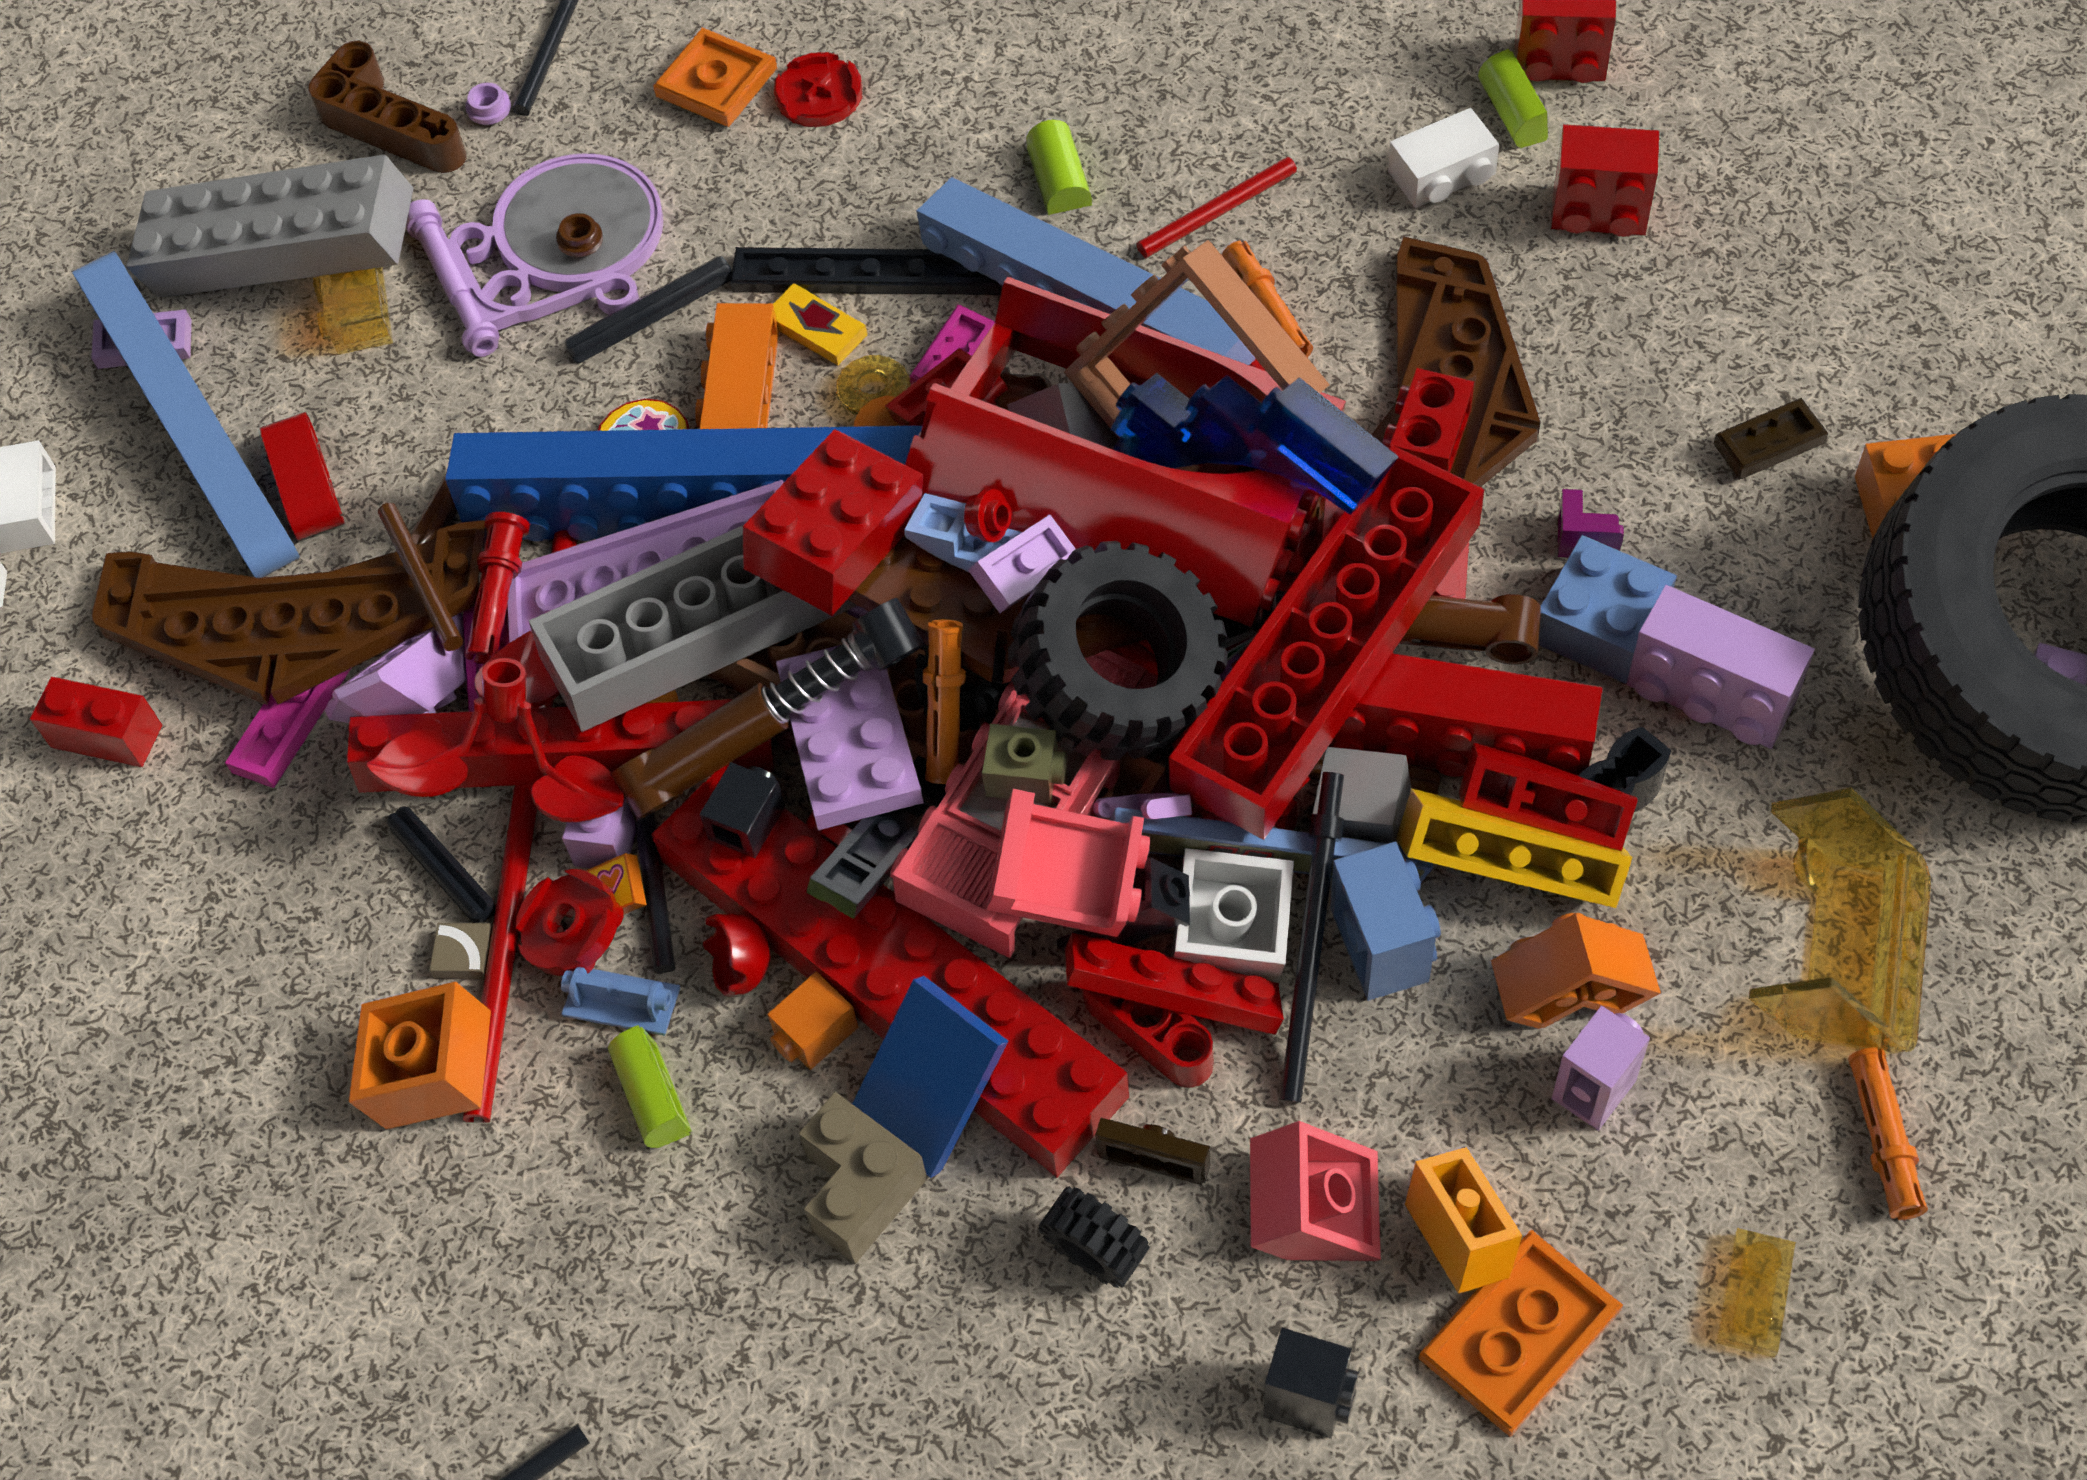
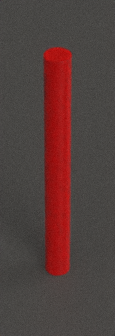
[1136,157,1297,259]

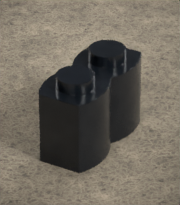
[1578,727,1671,812]

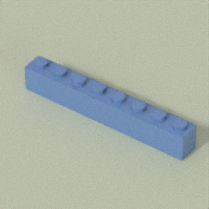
[916,177,1256,365]

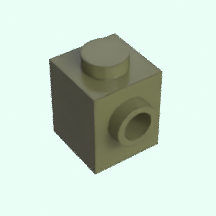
[982,724,1067,803]

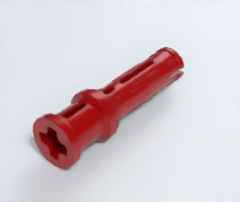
[464,512,530,665]

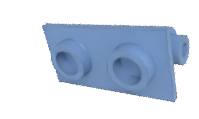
[561,967,681,1036]

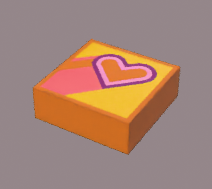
[585,853,647,915]

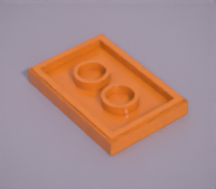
[1419,1230,1623,1437]

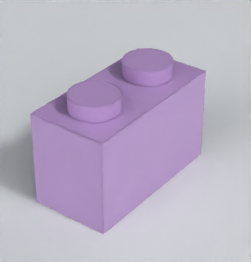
[1551,1005,1650,1131]

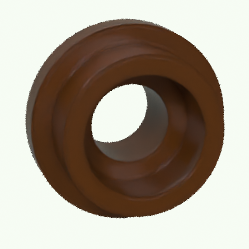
[556,213,603,257]

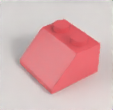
[1250,1121,1381,1261]

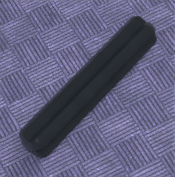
[386,806,496,923]

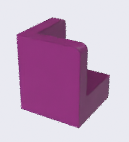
[1558,489,1624,558]

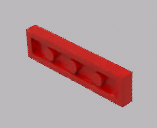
[1065,933,1284,1035]

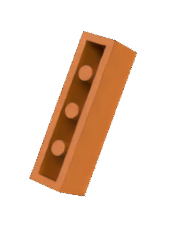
[695,303,779,429]

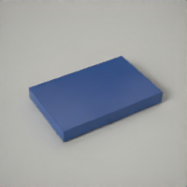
[852,976,1009,1178]

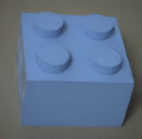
[1539,535,1677,684]
[1330,841,1441,1001]

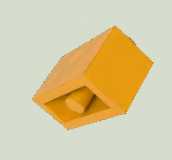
[1405,1147,1522,1294]

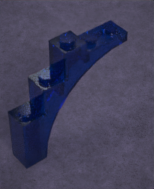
[1110,373,1399,515]

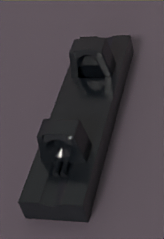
[806,756,946,919]

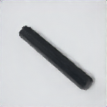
[565,256,732,363]

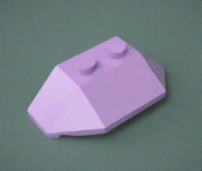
[325,613,467,723]

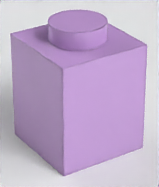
[562,799,636,868]

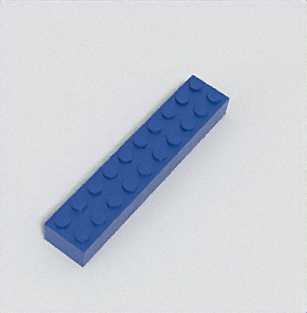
[445,426,922,541]

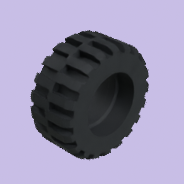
[1008,541,1228,761]

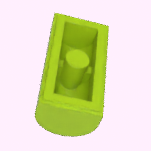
[1478,49,1548,148]
[1026,119,1092,215]
[608,1025,692,1148]

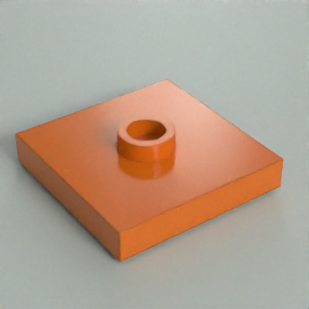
[653,27,777,127]

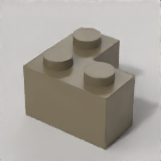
[798,1092,927,1264]

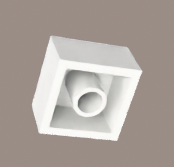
[1171,848,1294,983]

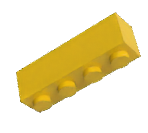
[1396,788,1633,908]

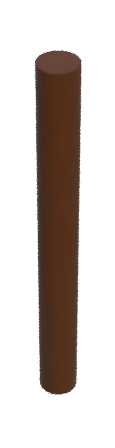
[378,503,463,651]

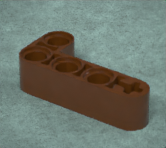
[308,41,467,173]

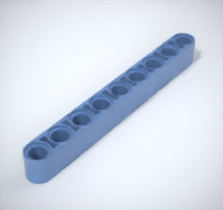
[72,251,300,578]

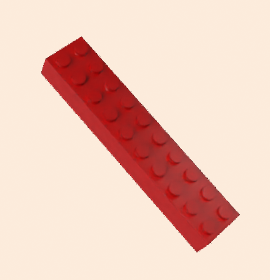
[652,765,1129,1178]

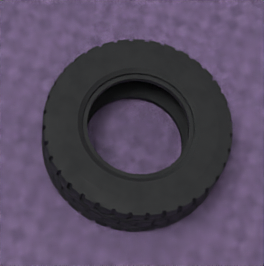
[1858,394,2087,823]

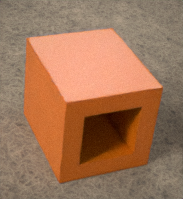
[767,971,859,1070]

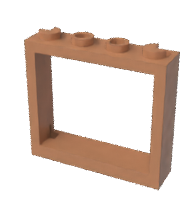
[1064,240,1330,474]

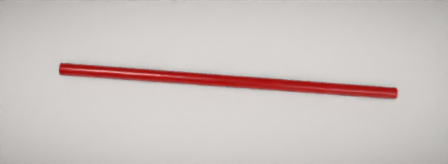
[463,530,578,1123]

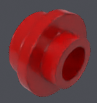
[964,489,1012,543]

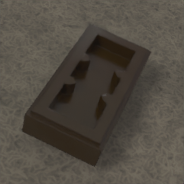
[1713,398,1828,480]
[1095,1117,1210,1185]

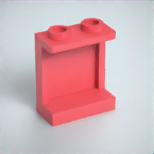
[986,789,1150,937]

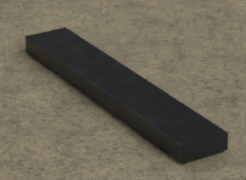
[730,247,1003,295]

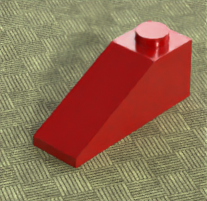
[1458,743,1638,851]

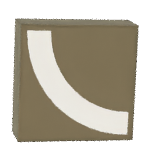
[430,923,492,979]

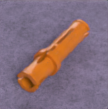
[1221,240,1313,358]
[923,619,966,784]
[1848,1047,1928,1220]

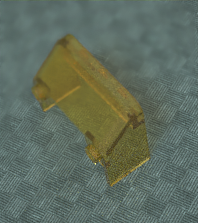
[1748,787,1931,1054]

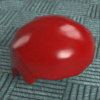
[703,914,770,997]

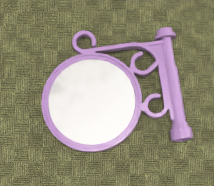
[406,154,663,357]

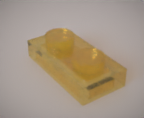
[1716,1228,1796,1358]

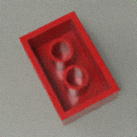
[743,429,923,616]

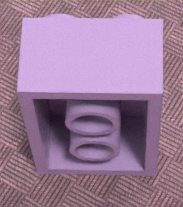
[1627,585,1815,749]

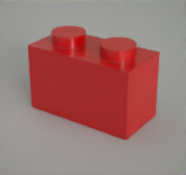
[30,676,162,767]

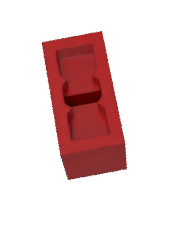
[1381,368,1475,472]

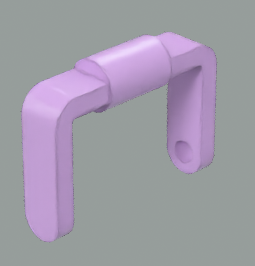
[1093,793,1192,819]

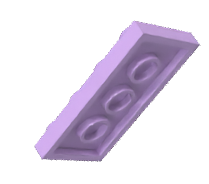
[776,645,924,830]

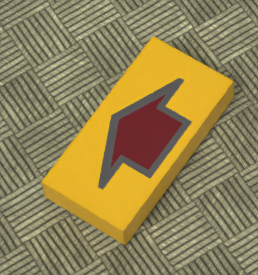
[773,283,868,366]

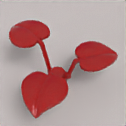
[367,631,624,822]

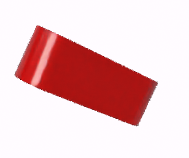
[259,412,345,540]
[1082,989,1214,1088]

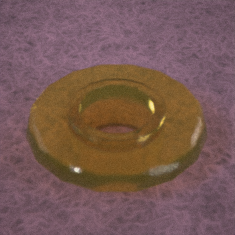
[836,355,911,415]

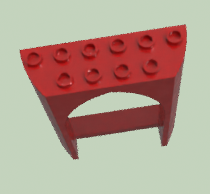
[905,277,1346,627]

